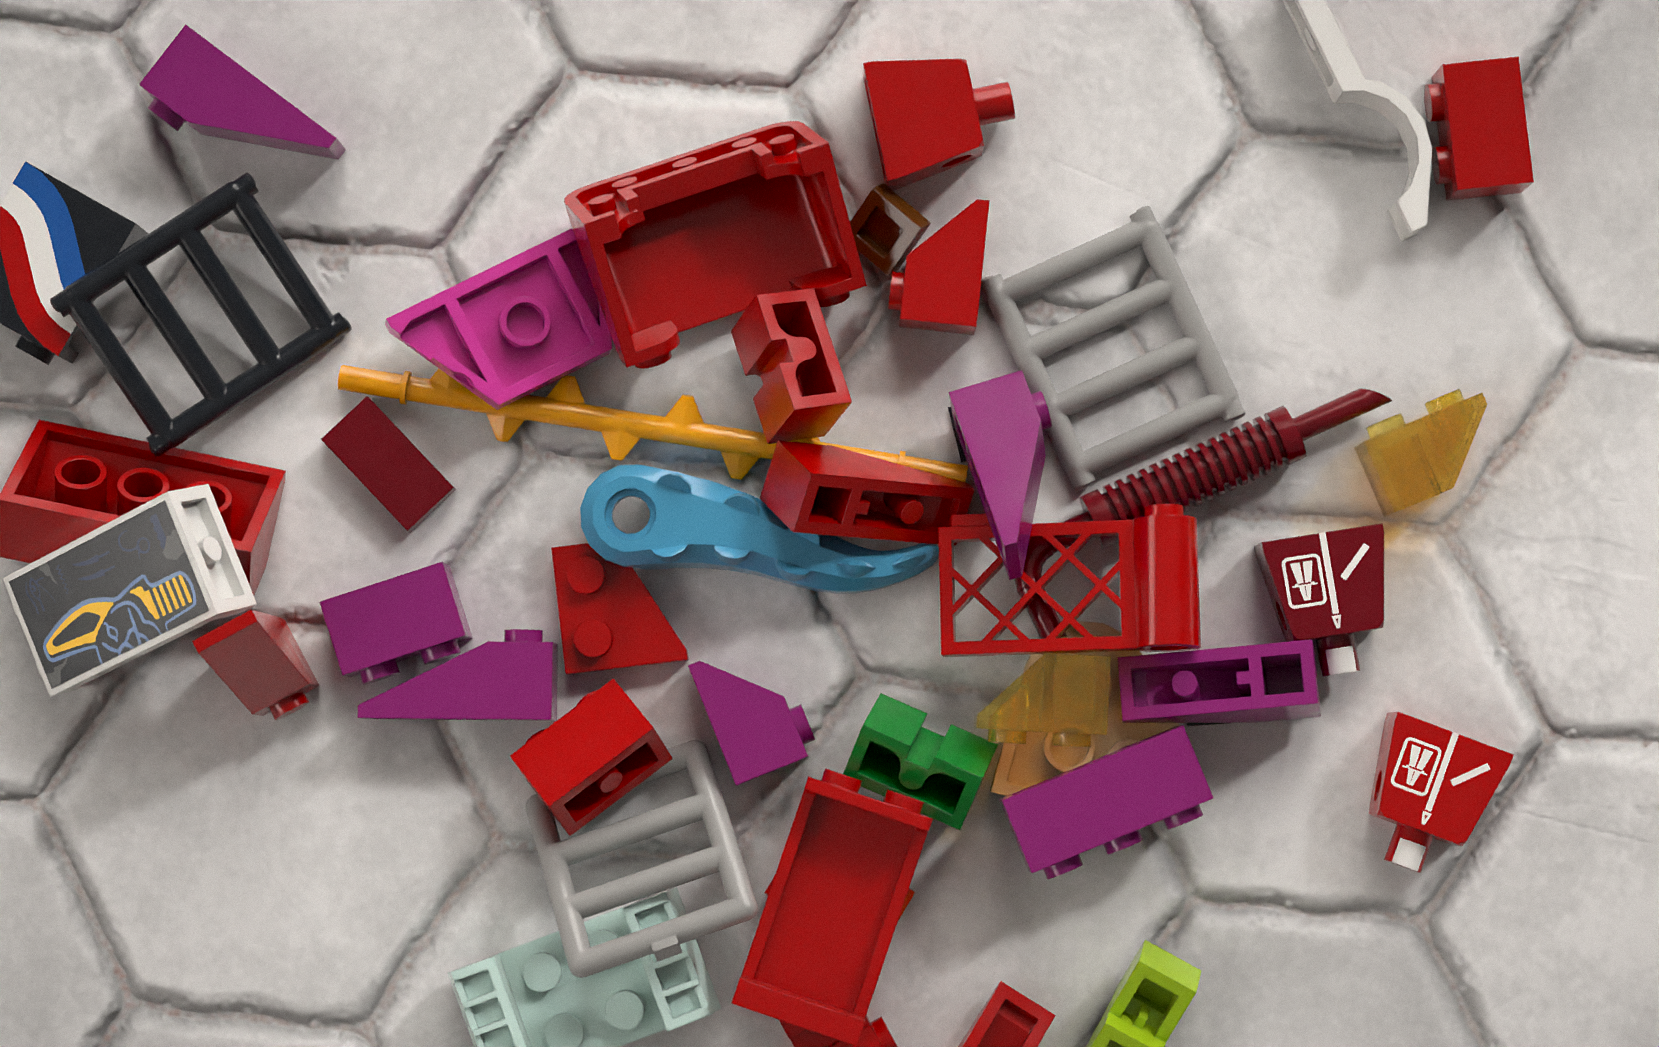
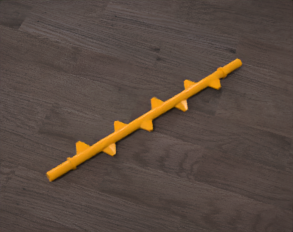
[338,365,968,482]

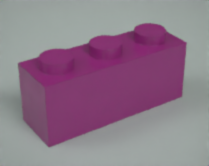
[999,725,1213,879]

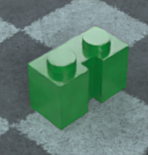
[843,693,998,830]

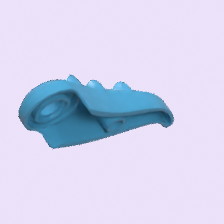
[580,464,939,594]

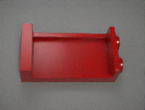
[731,768,933,1046]

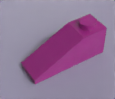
[139,24,346,160]
[949,370,1052,580]
[357,629,558,721]
[1117,640,1321,723]

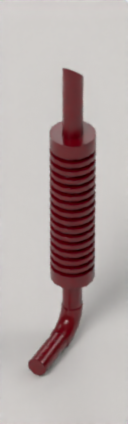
[1014,388,1392,639]

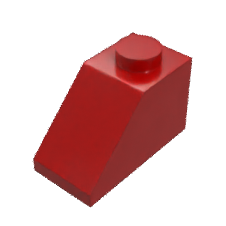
[888,199,990,335]

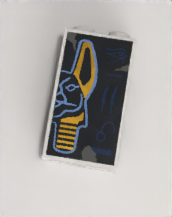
[3,484,257,697]

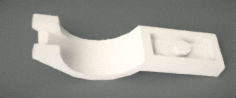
[1283,0,1432,242]

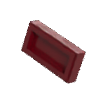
[321,396,456,533]

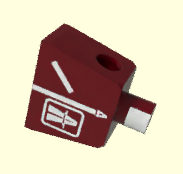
[1254,523,1384,677]

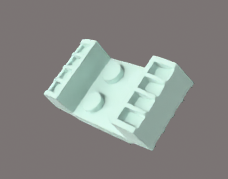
[448,887,721,1047]

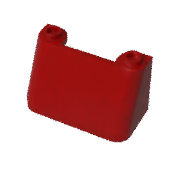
[564,121,867,369]

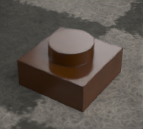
[850,183,931,276]

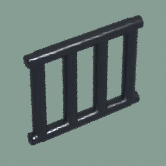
[50,172,352,457]

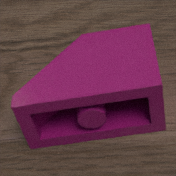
[688,661,815,786]

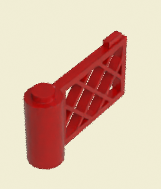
[938,504,1201,657]

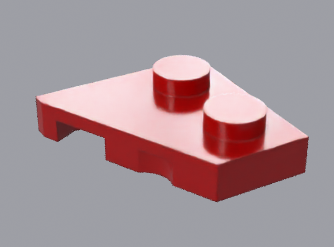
[551,543,689,675]

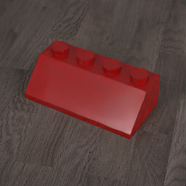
[0,419,286,595]

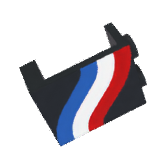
[0,161,149,365]

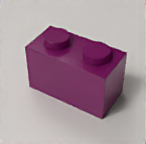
[319,562,473,685]

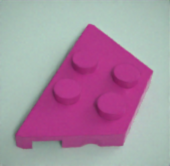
[385,228,612,410]

